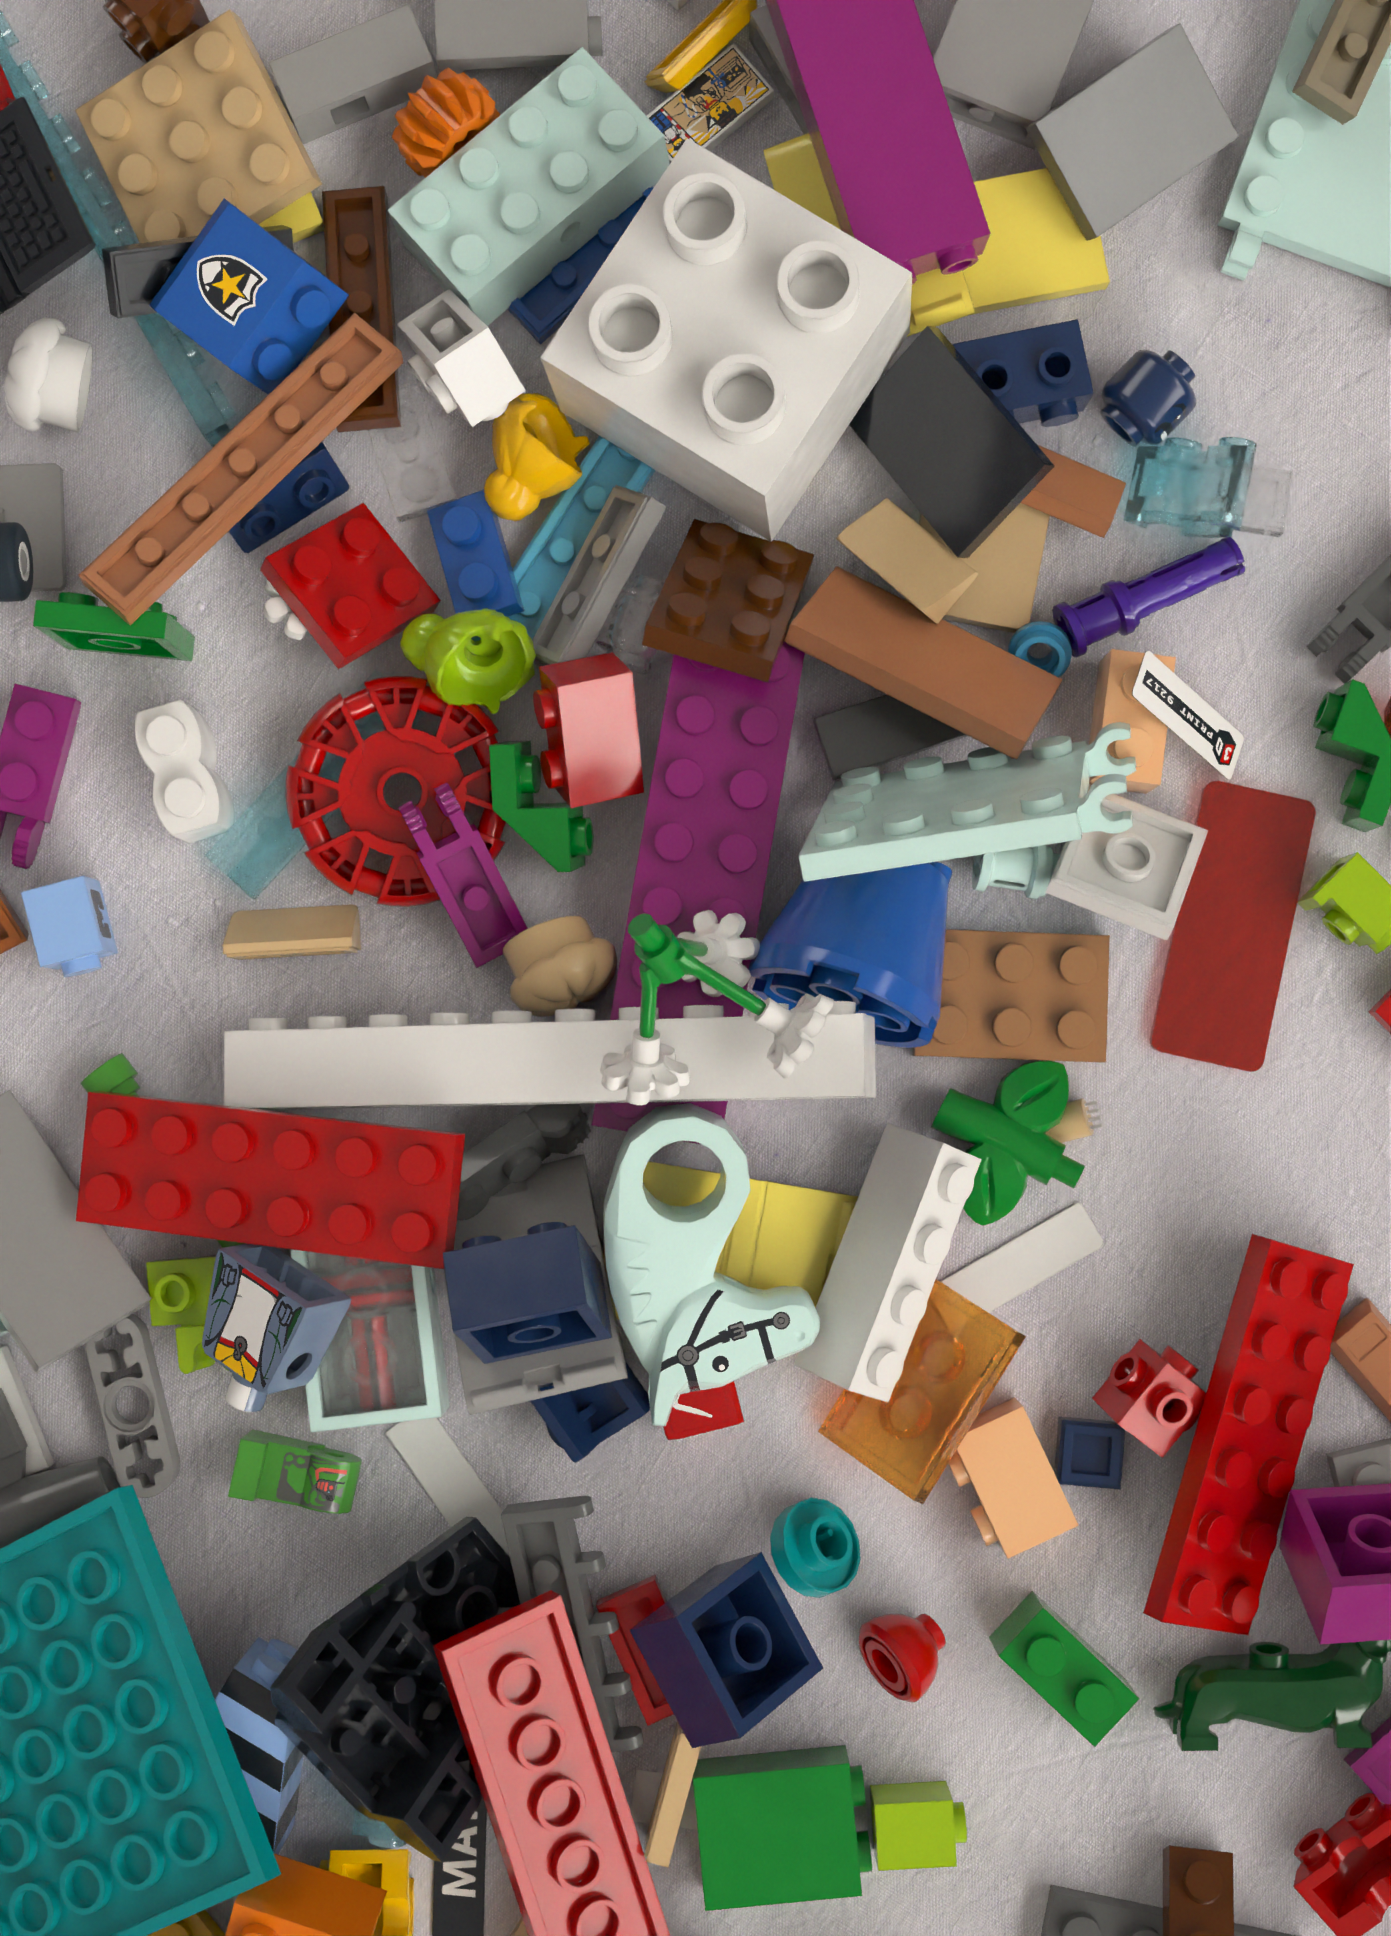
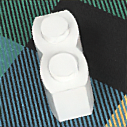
[135,700,234,843]

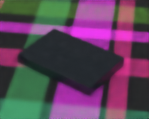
[849,326,1054,558]

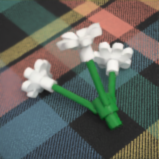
[600,910,834,1105]

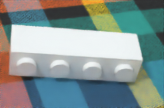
[794,1123,982,1402]

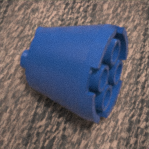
[748,862,953,1048]

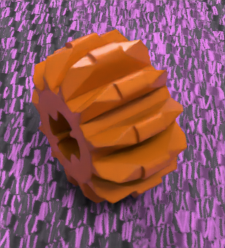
[391,67,500,178]

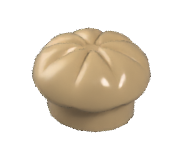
[503,916,618,1017]

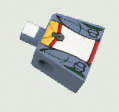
[202,1244,352,1412]

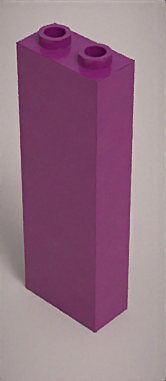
[765,0,991,285]

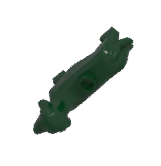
[1153,1640,1391,1751]

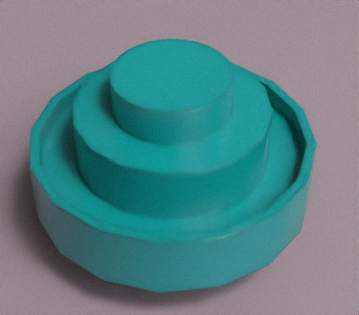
[770,1498,861,1598]

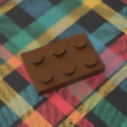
[642,519,814,682]

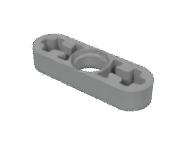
[85,1314,180,1498]

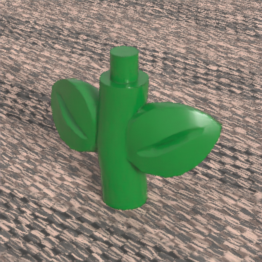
[931,1061,1085,1226]

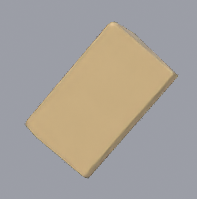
[836,498,979,624]
[223,904,361,960]

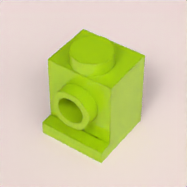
[1297,852,1391,954]

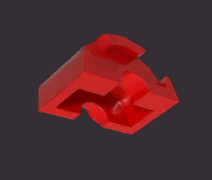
[1293,1792,1391,1936]

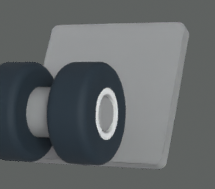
[0,463,66,602]

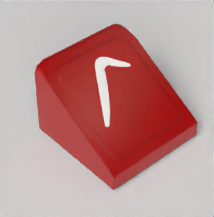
[663,1381,744,1440]

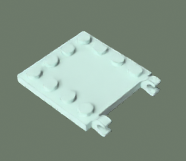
[1217,0,1391,288]
[798,722,1136,882]

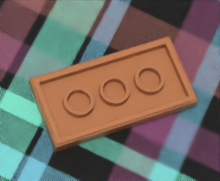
[784,566,1063,759]

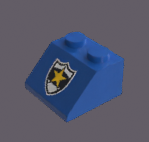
[149,198,349,395]

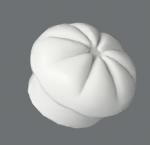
[4,318,93,433]

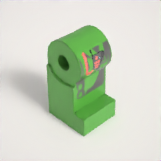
[228,1429,362,1514]

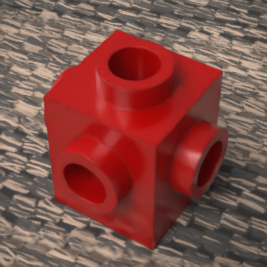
[1092,1339,1206,1458]

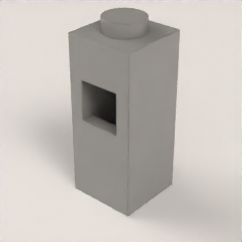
[268,4,437,144]

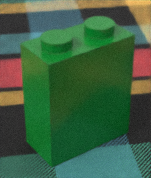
[693,1745,872,1911]

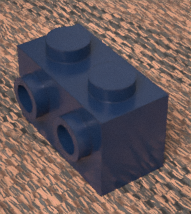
[953,319,1094,427]

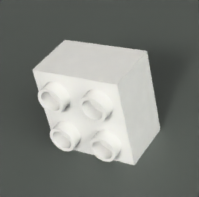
[540,138,912,542]

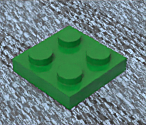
[33,592,195,661]

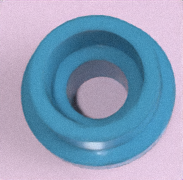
[1008,621,1072,677]

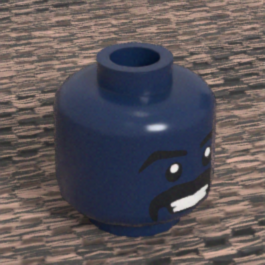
[1100,350,1196,447]

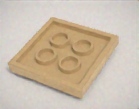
[75,9,322,243]

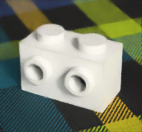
[397,289,526,427]

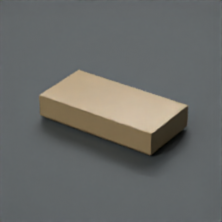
[644,1721,701,1868]

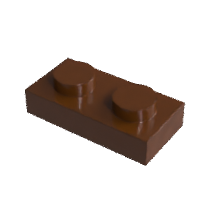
[1163,1845,1234,1936]

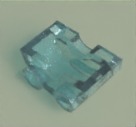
[1123,437,1257,538]

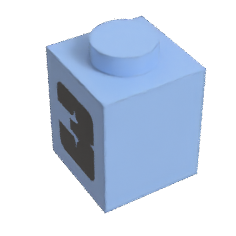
[21,875,118,977]

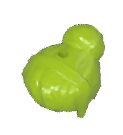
[400,608,536,714]

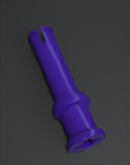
[1052,536,1245,658]

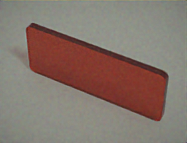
[1149,781,1316,1072]

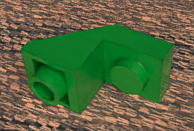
[1313,679,1391,832]
[489,740,594,872]

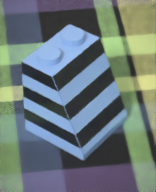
[215,1637,303,1854]

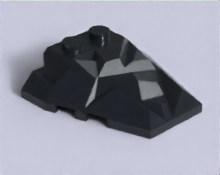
[270,1516,520,1862]

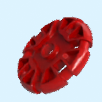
[285,676,506,907]

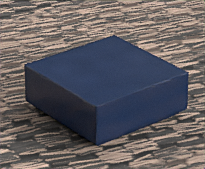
[1054,1416,1125,1490]

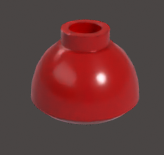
[859,1614,946,1703]

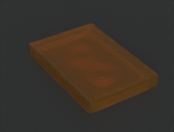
[818,1279,1026,1504]

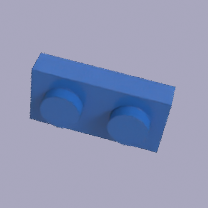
[427,489,525,617]

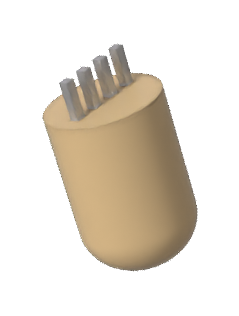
[1046,1098,1104,1143]

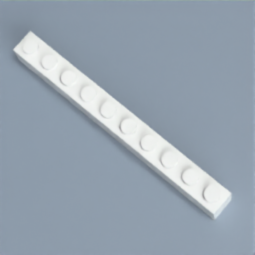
[224,1001,876,1110]

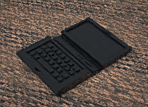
[0,97,96,315]

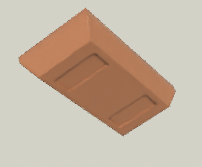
[1330,1297,1391,1423]

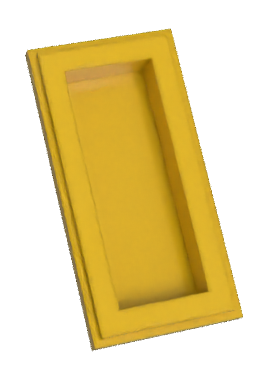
[644,0,757,93]

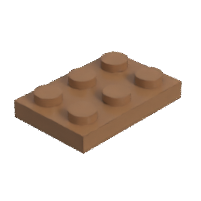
[913,929,1110,1063]

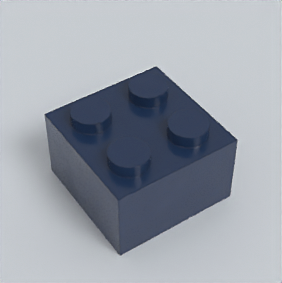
[443,1222,612,1364]
[630,1552,823,1748]

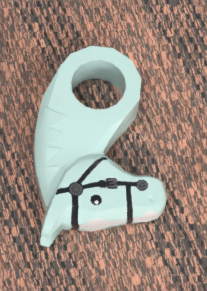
[603,1103,820,1426]

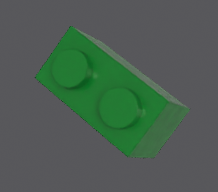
[989,1591,1139,1747]

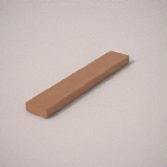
[79,313,404,625]

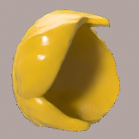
[484,393,590,522]

